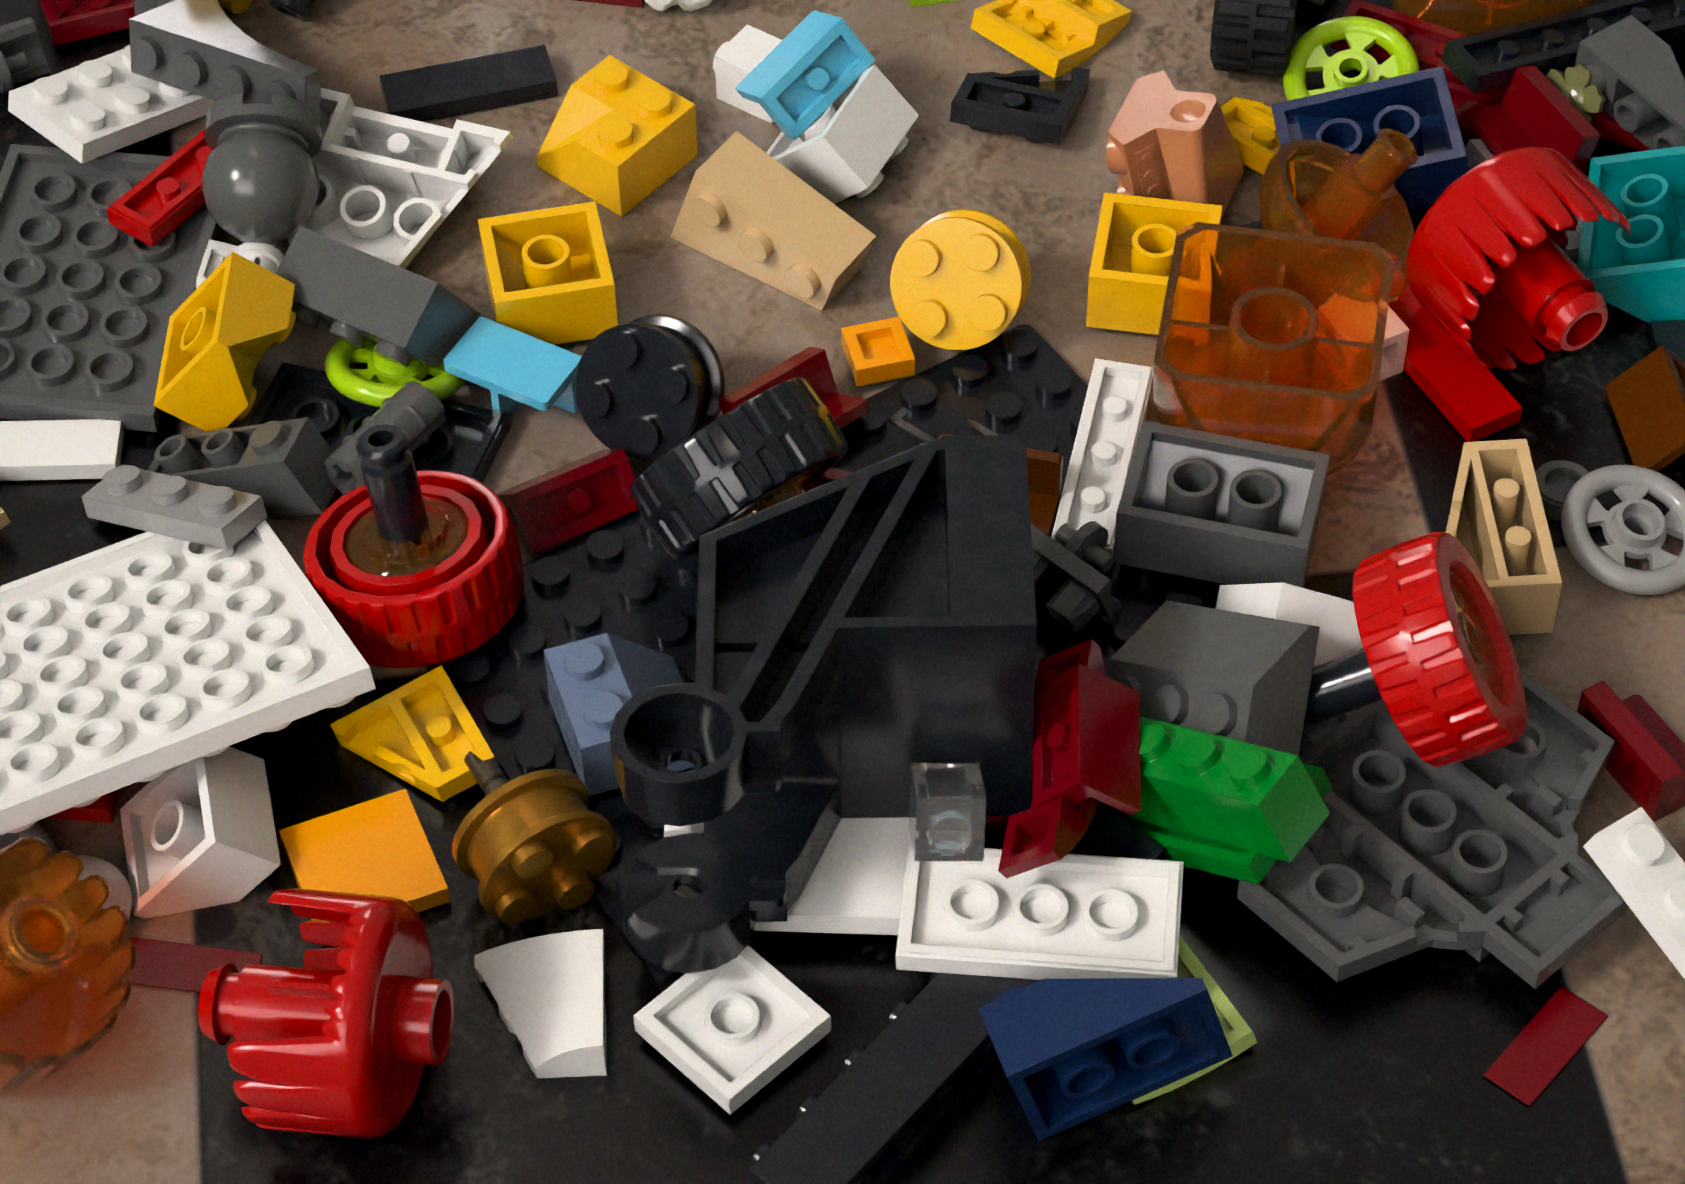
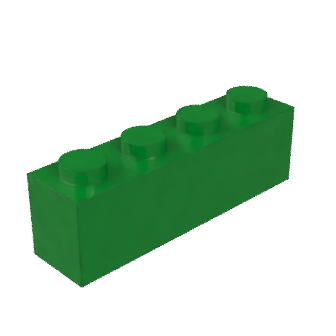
[1097,716,1330,863]

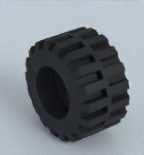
[1210,0,1298,77]

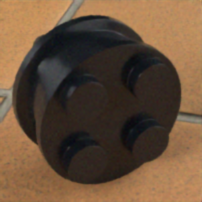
[576,314,725,459]

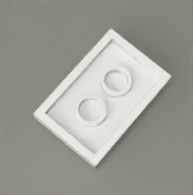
[8,45,215,164]

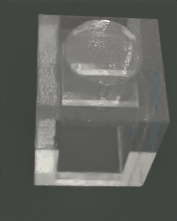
[909,763,987,861]

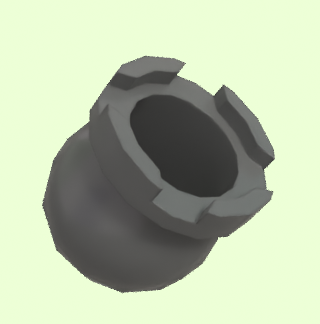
[201,93,323,243]

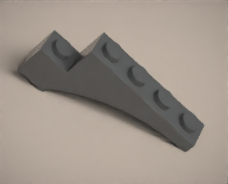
[129,0,321,125]

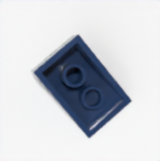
[1271,66,1469,211]
[978,978,1233,1142]

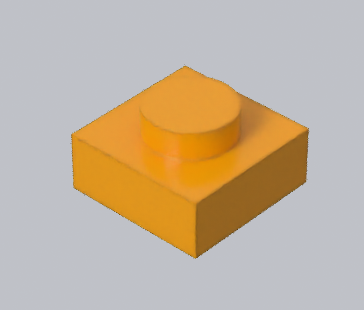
[841,316,915,387]

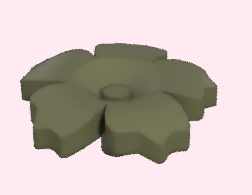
[1545,64,1605,124]

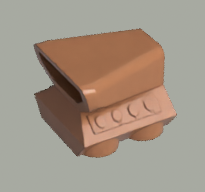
[1106,70,1244,218]

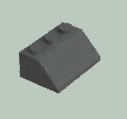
[275,226,486,368]
[1114,420,1331,588]
[1107,600,1320,756]

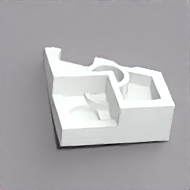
[474,929,607,1079]

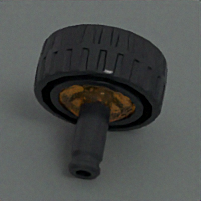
[630,377,848,560]

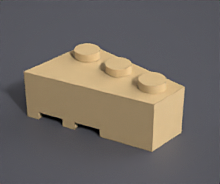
[670,130,876,311]
[1446,438,1562,635]

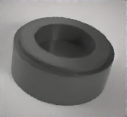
[1535,460,1589,521]

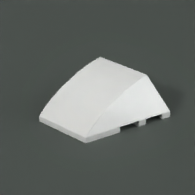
[288,88,513,269]

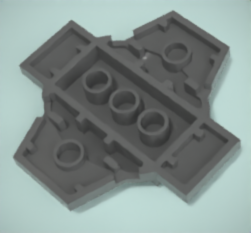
[1237,669,1628,989]

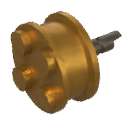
[452,751,617,924]

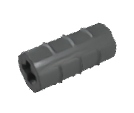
[324,381,446,494]

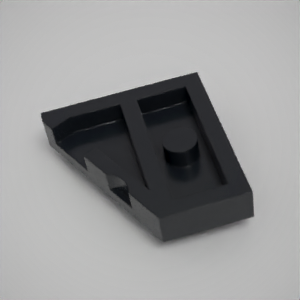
[950,68,1090,145]

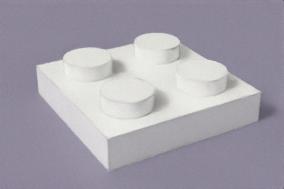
[633,945,831,1115]

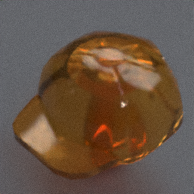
[1259,128,1418,304]

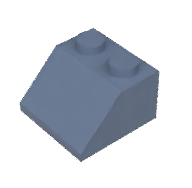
[544,633,695,796]

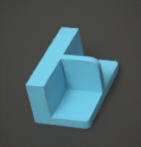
[735,10,876,140]
[443,316,582,417]

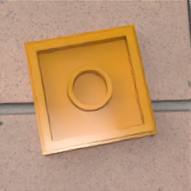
[279,788,450,920]

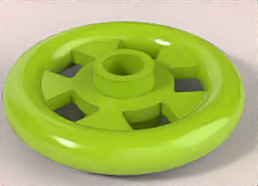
[1283,16,1420,101]
[325,339,467,408]

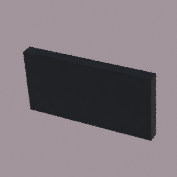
[247,362,510,483]

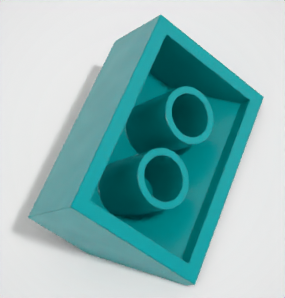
[1577,146,1685,324]

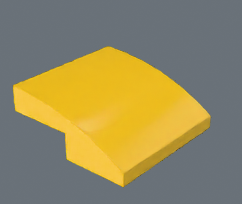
[970,0,1133,79]

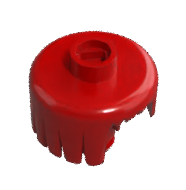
[1406,146,1631,371]
[198,888,454,1139]

